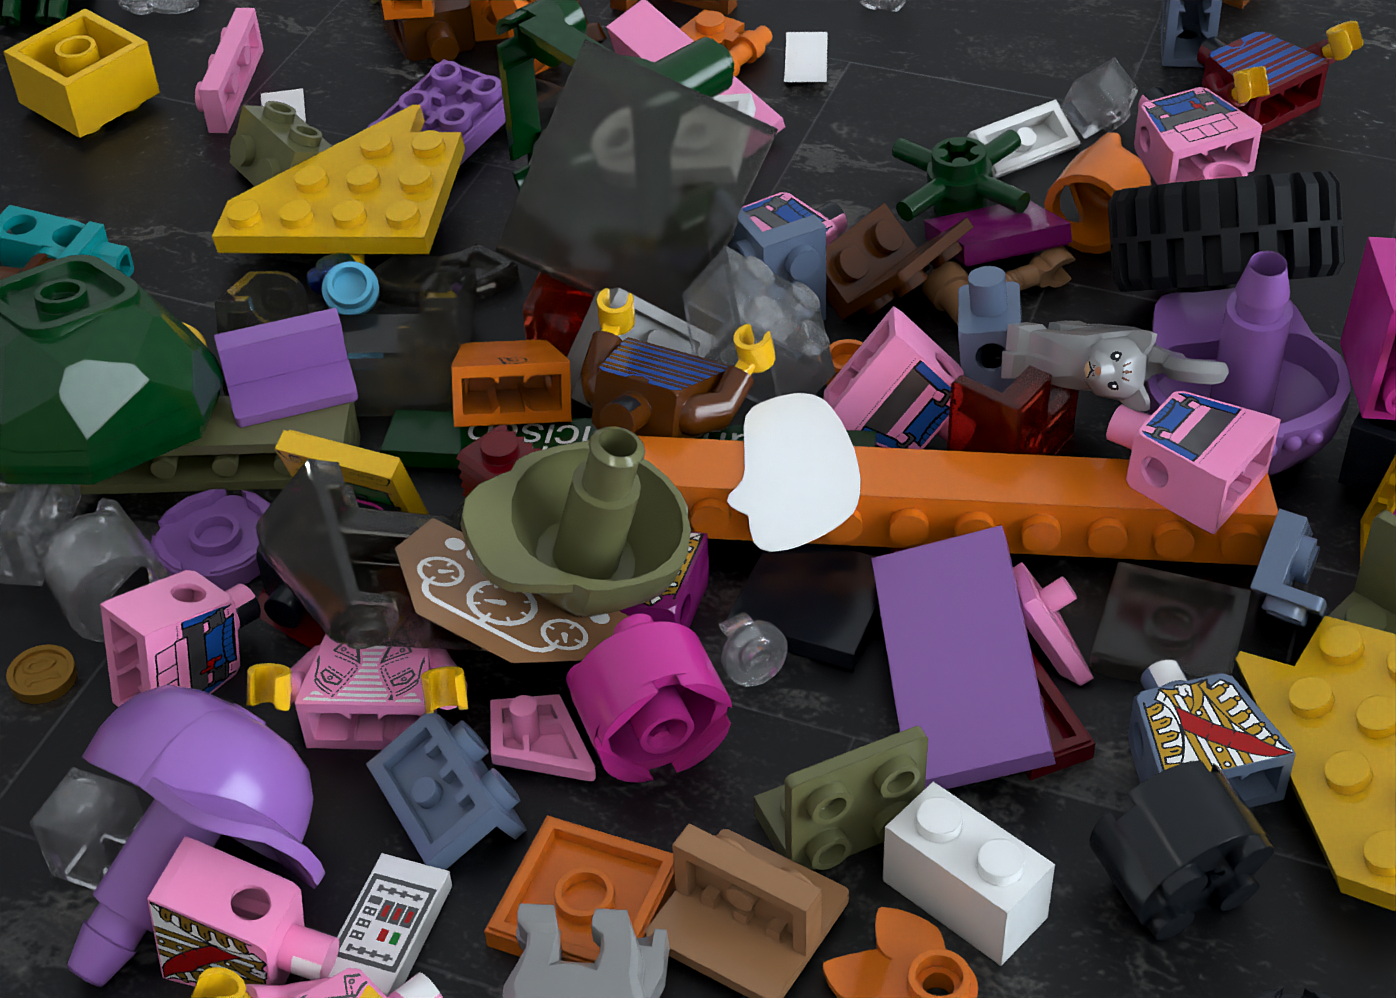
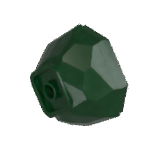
[0,255,224,485]

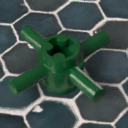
[892,129,1030,222]

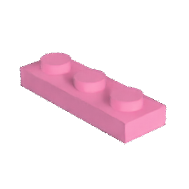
[195,8,264,133]

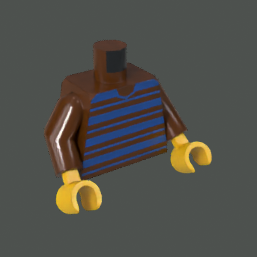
[580,288,775,439]

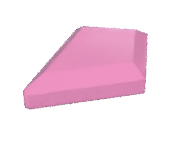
[1013,562,1094,686]
[490,694,596,781]

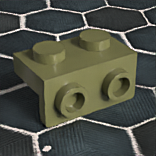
[229,101,332,186]

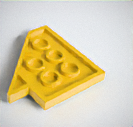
[212,104,465,254]
[1235,616,1396,911]

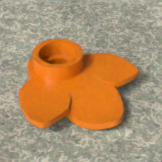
[823,907,978,998]

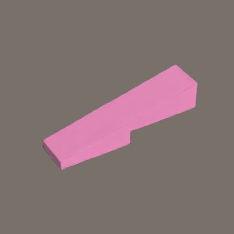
[606,0,785,157]

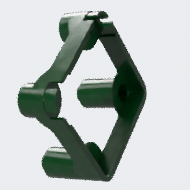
[496,0,738,279]

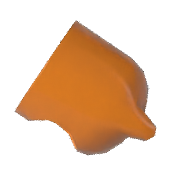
[1044,132,1151,254]

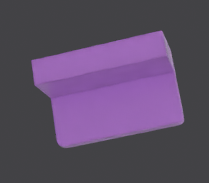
[214,308,358,427]

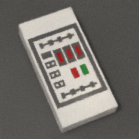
[328,853,452,997]

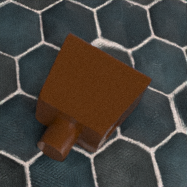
[379,0,475,62]

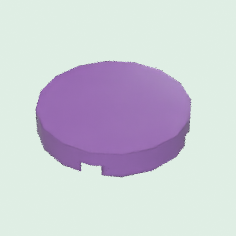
[151,489,274,591]

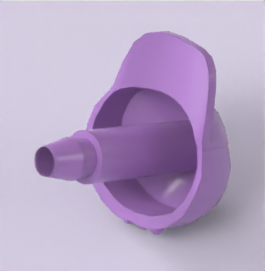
[1144,251,1351,477]
[67,685,325,987]

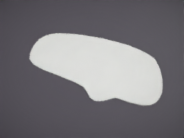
[727,393,861,552]

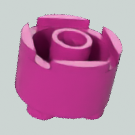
[566,613,732,783]

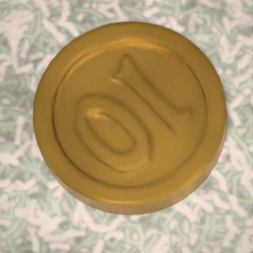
[6,644,78,704]

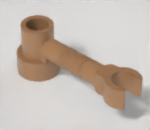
[922,246,1076,326]

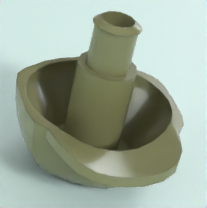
[460,426,691,618]

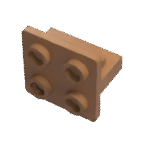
[645,824,849,998]

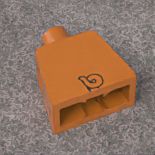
[451,340,572,427]

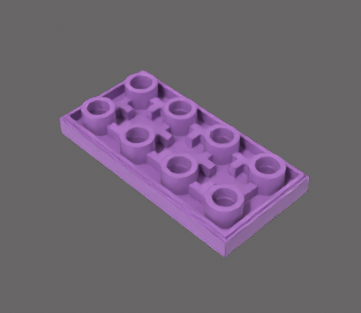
[366,59,506,165]
[872,525,1056,790]

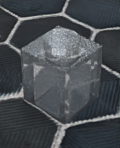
[30,767,144,890]

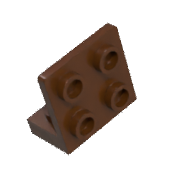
[826,202,974,320]

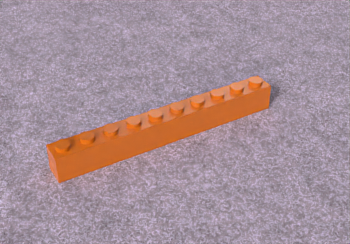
[638,436,1278,565]

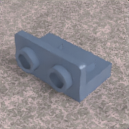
[1250,508,1329,628]
[366,711,527,870]

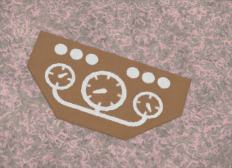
[395,518,629,663]

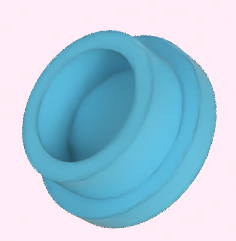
[322,261,379,317]

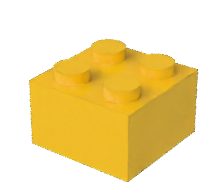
[3,9,160,138]

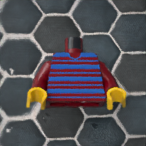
[1197,21,1363,134]

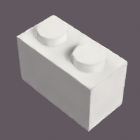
[883,782,1055,966]

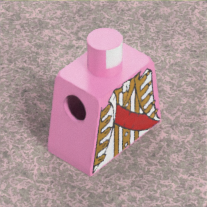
[147,836,340,987]

